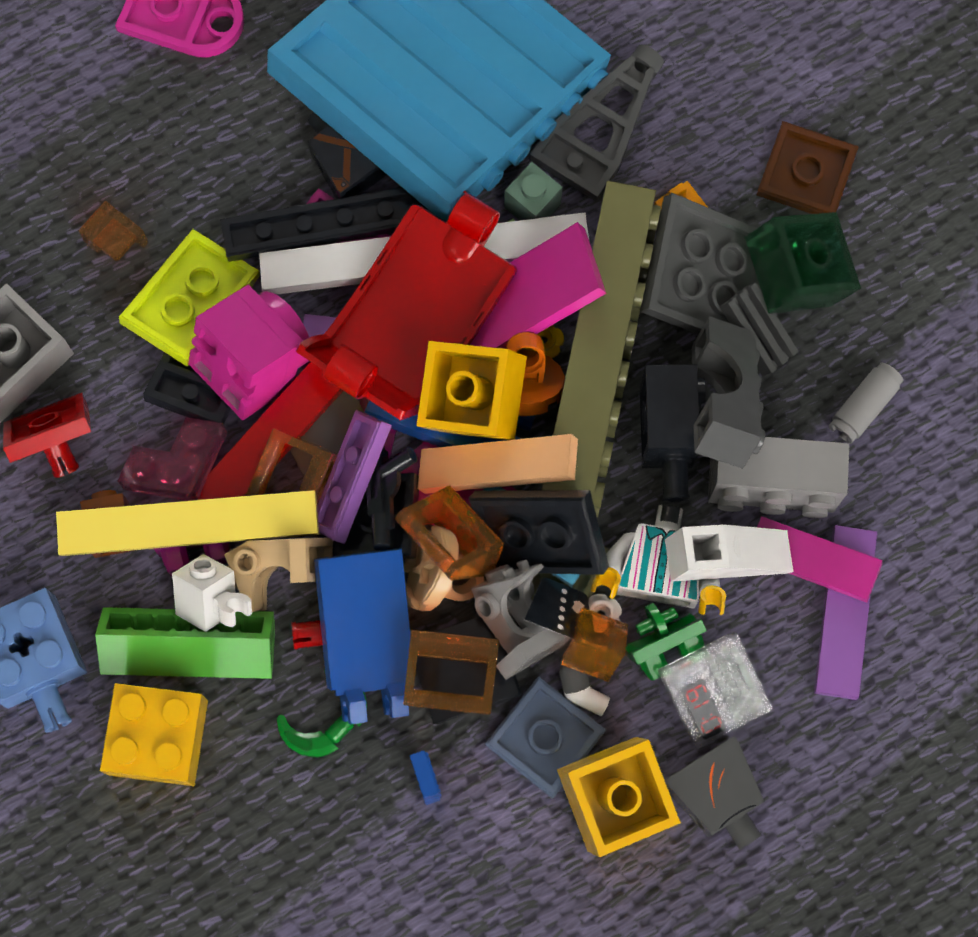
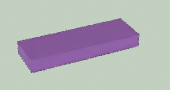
[317,410,392,544]

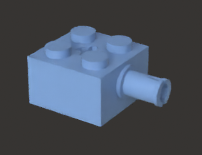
[0,587,88,733]

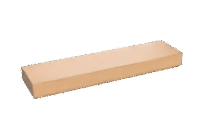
[417,434,578,494]

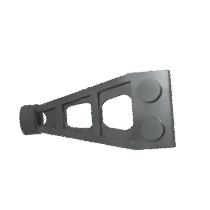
[530,44,664,202]

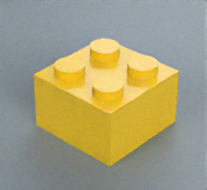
[416,341,527,440]
[100,683,208,786]
[556,737,680,857]

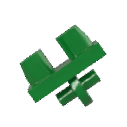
[623,603,707,681]

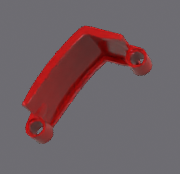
[296,191,517,420]

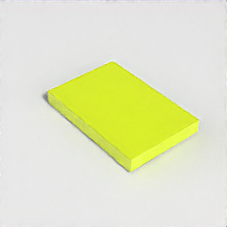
[119,229,260,366]

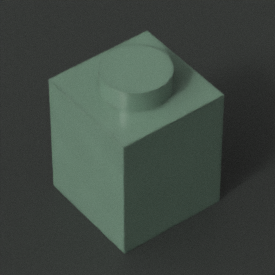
[504,162,563,220]

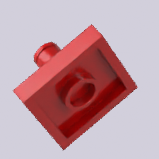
[3,393,91,478]

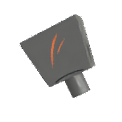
[665,736,764,850]

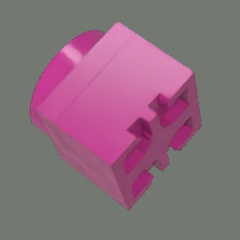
[188,284,309,421]

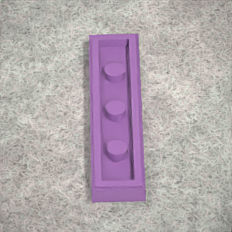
[814,525,877,700]

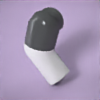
[559,656,610,716]

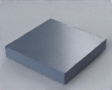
[485,676,606,799]

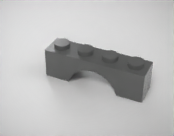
[692,316,765,469]

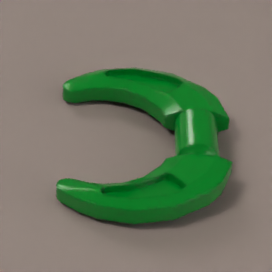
[277,670,368,758]

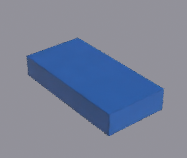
[410,750,442,805]

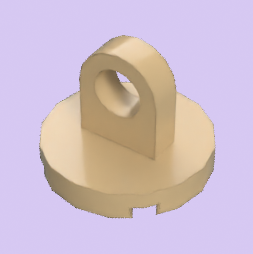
[404,525,484,611]

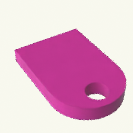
[115,0,244,57]

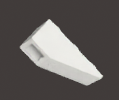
[665,524,794,582]

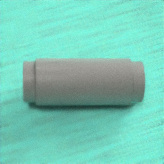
[829,363,903,444]

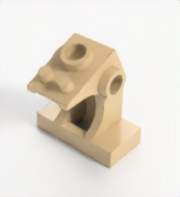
[224,538,333,612]

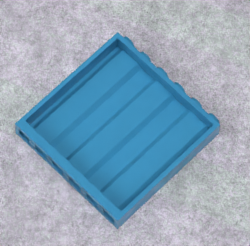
[267,0,611,222]

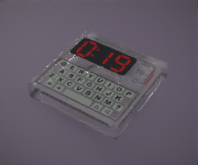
[658,631,773,749]

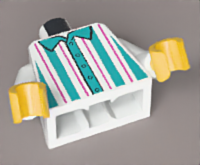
[591,505,726,615]

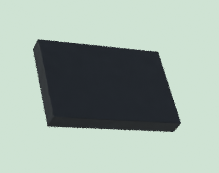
[469,490,609,575]

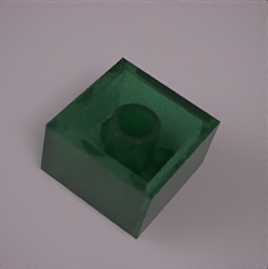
[745,212,861,314]

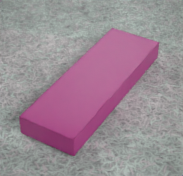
[757,516,883,603]

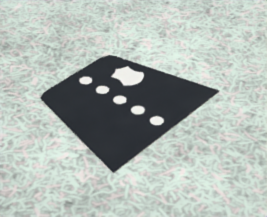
[524,578,595,647]

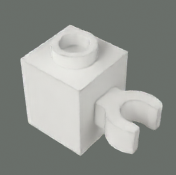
[172,554,252,632]

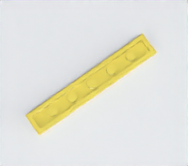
[56,490,319,556]

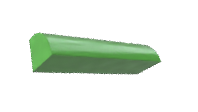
[95,607,275,679]

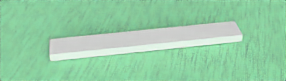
[259,212,589,294]

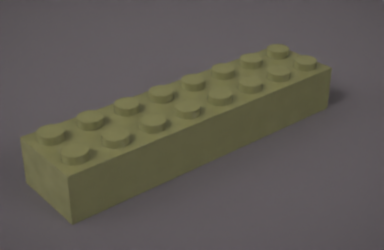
[542,181,661,518]

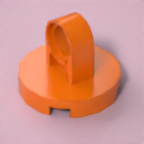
[506,332,565,416]

